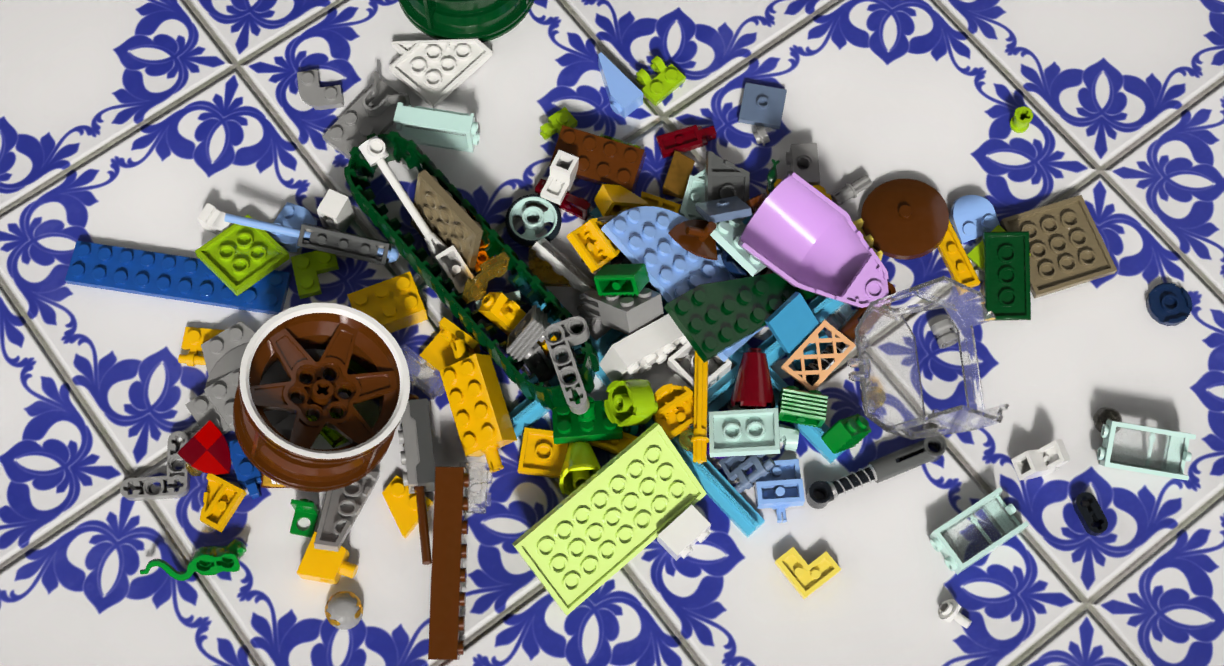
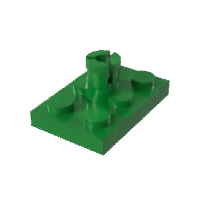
[552,396,623,444]

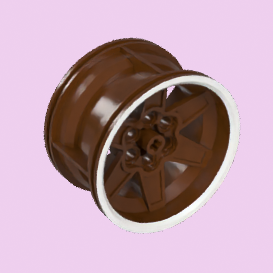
[233,302,410,492]

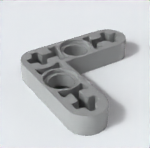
[120,431,191,501]

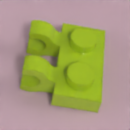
[635,56,686,106]

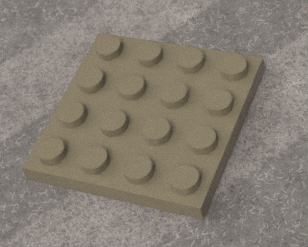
[411,170,483,275]
[1000,195,1117,299]

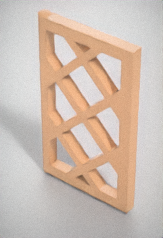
[781,320,856,391]

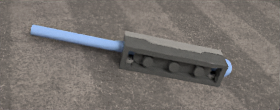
[224,213,399,265]

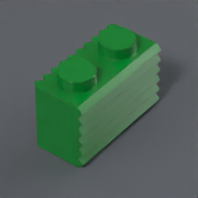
[594,263,649,296]
[778,386,828,428]
[821,413,871,454]

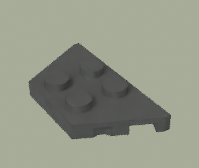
[705,151,750,221]

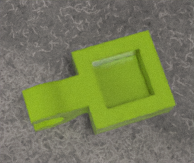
[540,107,578,140]

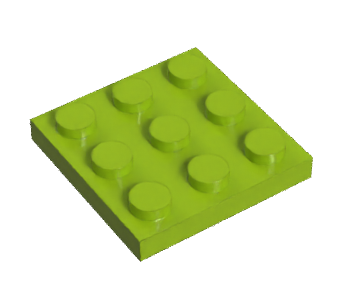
[195,214,290,296]

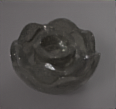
[1093,407,1122,433]

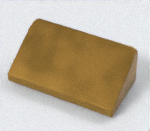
[663,151,695,199]

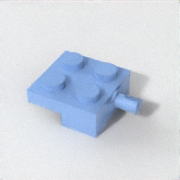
[752,459,805,523]

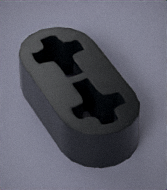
[1073,492,1108,536]

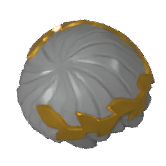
[325,591,363,630]

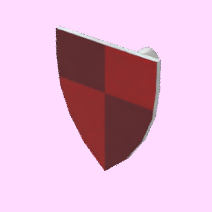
[177,420,231,475]

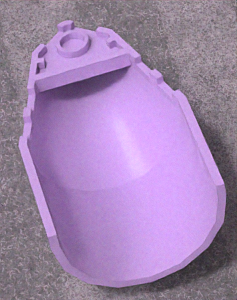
[738,172,890,308]

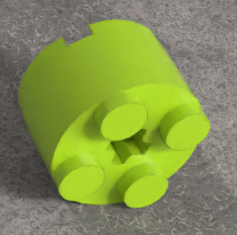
[604,379,658,427]

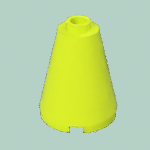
[559,441,601,495]

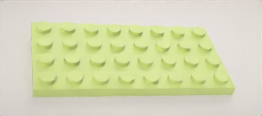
[512,423,707,615]

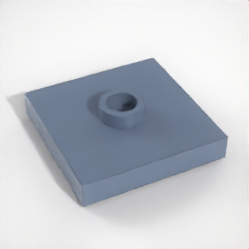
[738,82,787,130]
[695,196,752,223]

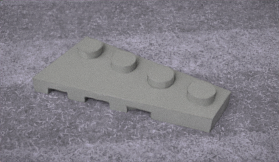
[314,471,379,552]

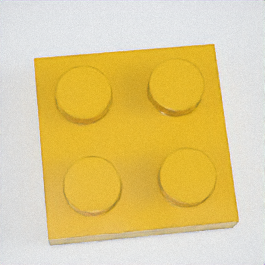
[518,427,569,479]

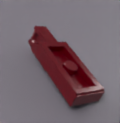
[656,125,716,158]
[535,179,591,221]

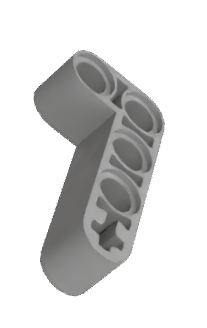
[544,316,590,415]

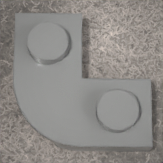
[297,69,344,110]

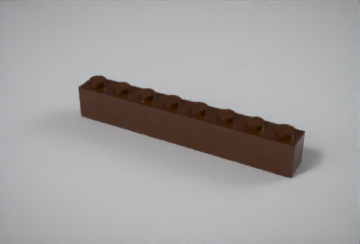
[428,467,470,660]

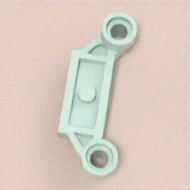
[679,164,706,220]

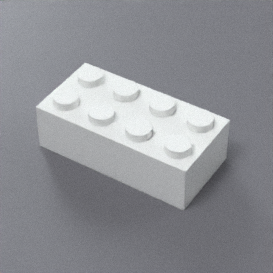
[599,314,689,382]

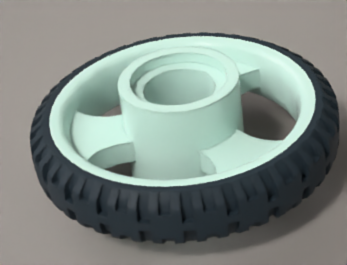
[505,194,562,247]

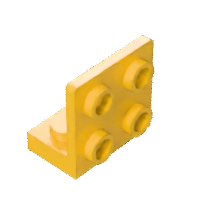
[418,317,481,376]

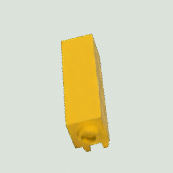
[478,292,557,356]

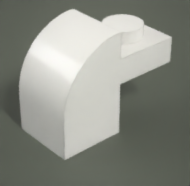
[540,150,579,205]
[1011,439,1070,481]

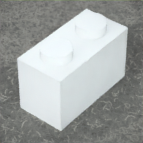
[317,189,355,232]
[657,504,711,561]

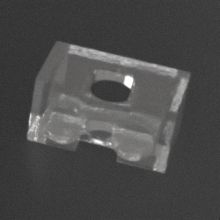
[459,462,493,514]

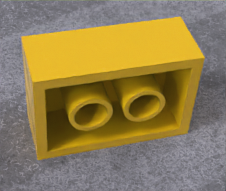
[347,271,428,333]

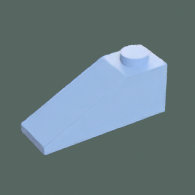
[598,52,644,119]

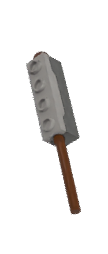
[398,394,435,565]

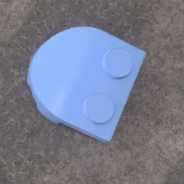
[949,195,1000,244]
[267,202,317,252]

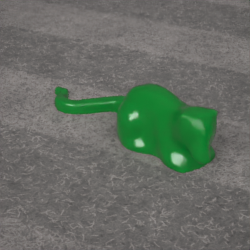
[140,539,246,581]

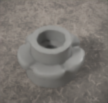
[753,126,770,146]

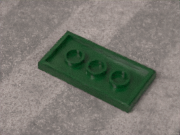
[983,231,1031,321]

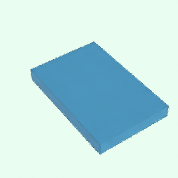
[765,292,831,371]

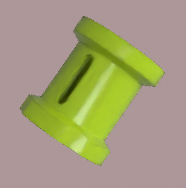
[1009,106,1034,133]

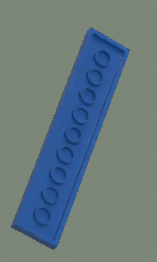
[65,241,291,315]

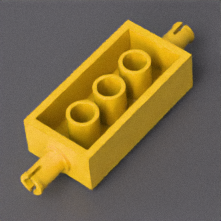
[439,339,517,473]

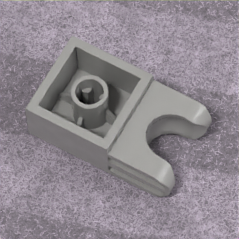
[579,287,664,335]

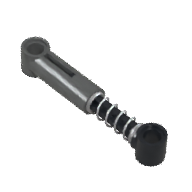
[806,434,947,509]

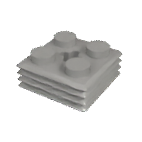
[506,305,550,362]

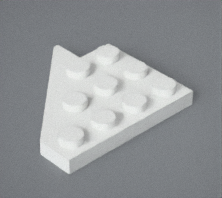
[389,39,493,108]

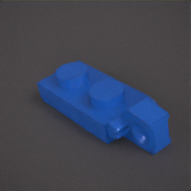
[227,439,262,499]

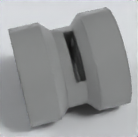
[930,319,960,349]

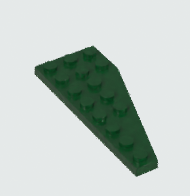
[664,273,817,363]

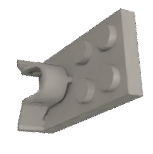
[322,71,411,160]

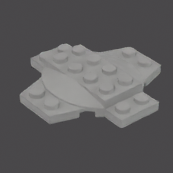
[185,321,320,440]

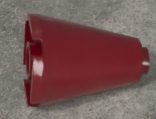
[730,348,776,409]

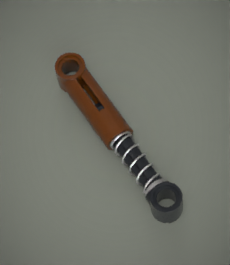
[794,282,896,392]

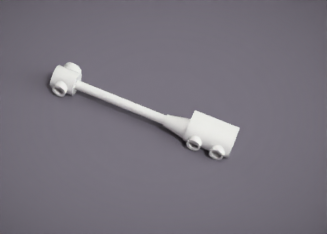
[358,136,477,296]

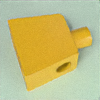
[297,531,358,585]

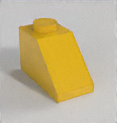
[594,184,649,216]

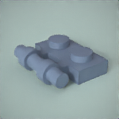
[719,454,775,493]

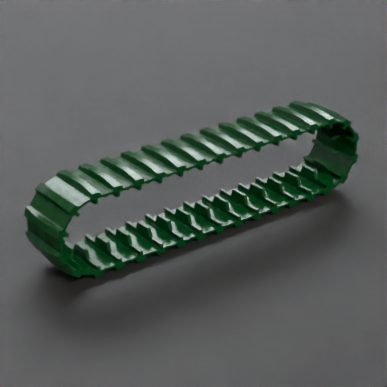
[344,131,599,410]

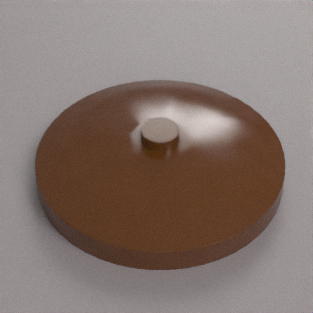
[861,179,949,260]

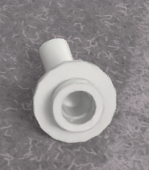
[939,599,972,629]

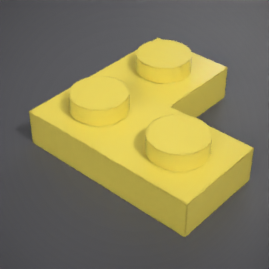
[774,547,841,599]

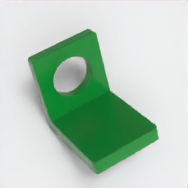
[290,499,319,538]

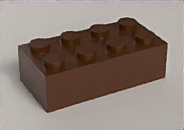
[549,125,646,193]

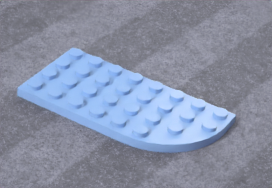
[601,206,765,362]

